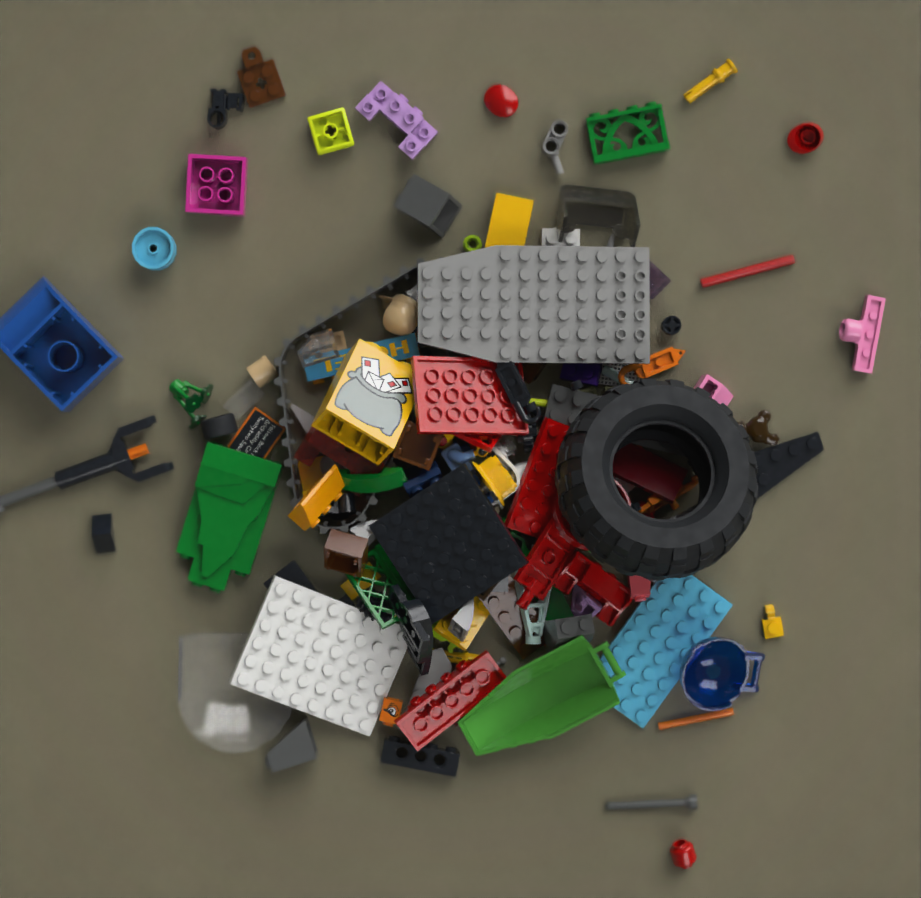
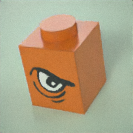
[379,696,403,727]

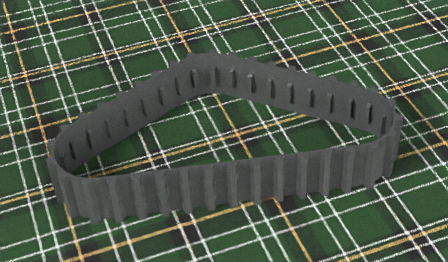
[274,257,451,534]

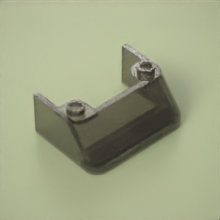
[556,185,641,247]

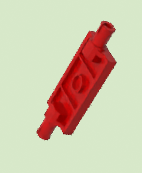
[513,516,576,610]

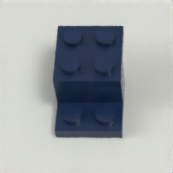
[403,459,443,498]

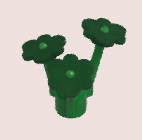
[169,379,214,430]

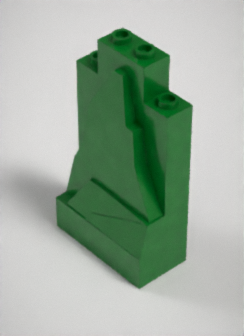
[176,441,284,593]

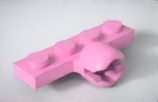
[839,295,886,374]

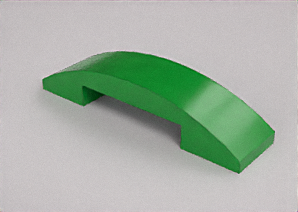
[339,467,408,493]

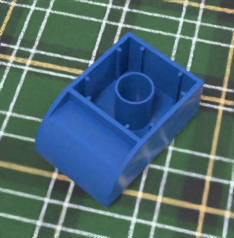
[0,276,125,412]

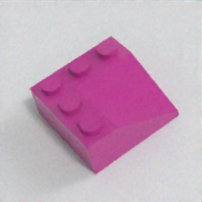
[185,154,248,217]

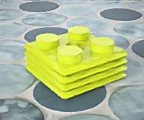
[307,107,354,155]

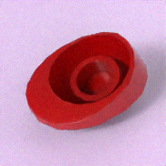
[484,84,518,117]
[787,122,824,154]

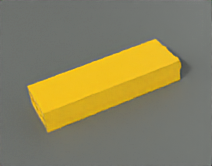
[485,192,534,248]

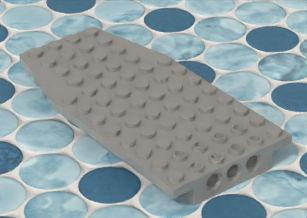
[417,245,650,364]

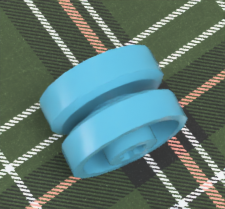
[132,227,177,271]

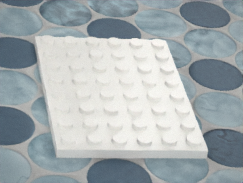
[229,575,407,737]

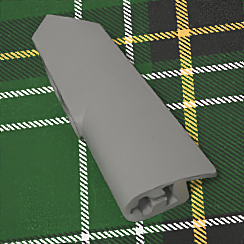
[398,648,452,742]

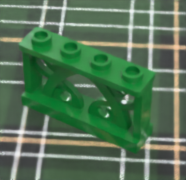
[585,101,670,166]

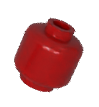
[669,839,697,869]

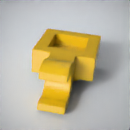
[761,604,784,639]

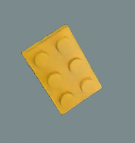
[433,596,490,651]

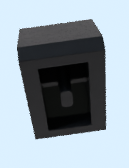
[92,513,116,554]

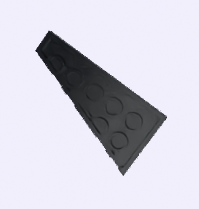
[754,432,824,499]

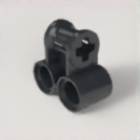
[319,493,356,520]

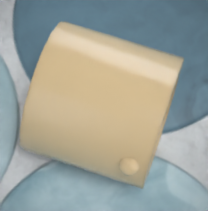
[246,355,279,388]

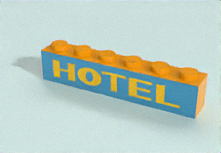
[303,333,422,385]

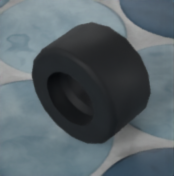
[200,413,238,440]

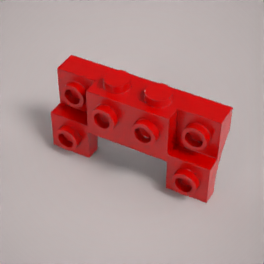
[552,551,633,627]

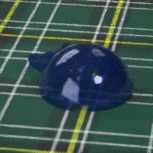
[680,636,765,711]

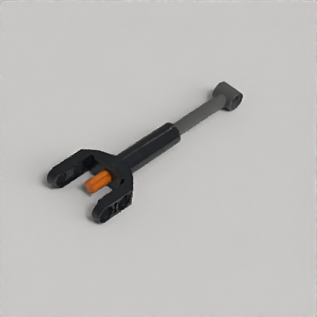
[0,415,175,512]

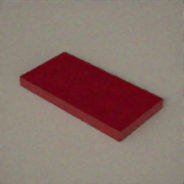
[613,443,688,504]

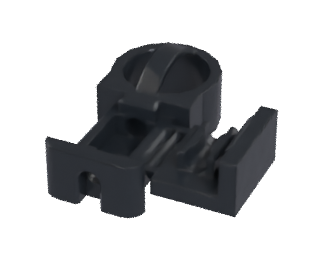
[207,89,244,130]

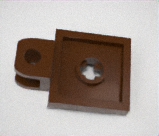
[237,46,286,108]

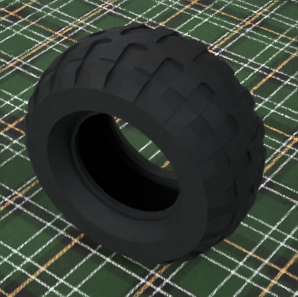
[554,378,758,580]

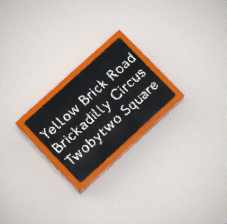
[228,406,286,459]

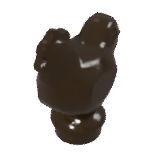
[737,410,779,447]

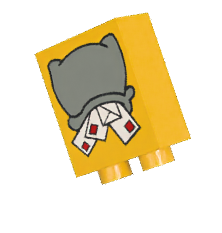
[311,339,415,465]

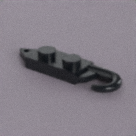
[495,361,541,424]

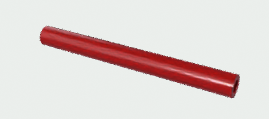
[700,254,795,288]

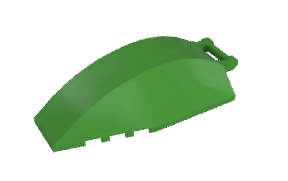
[457,635,626,756]

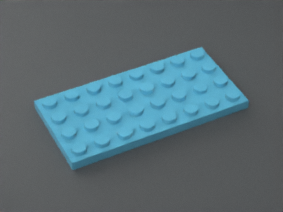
[600,575,733,728]

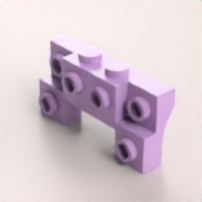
[355,81,438,161]

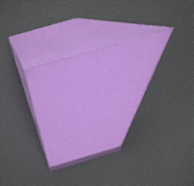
[571,584,602,618]

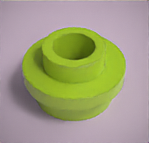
[463,235,482,252]

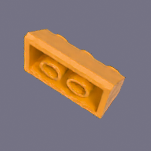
[287,464,345,531]

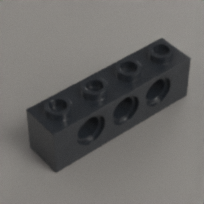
[380,735,460,777]

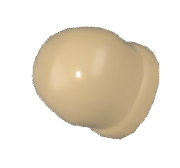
[379,294,417,336]

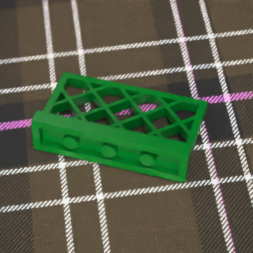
[345,543,415,630]

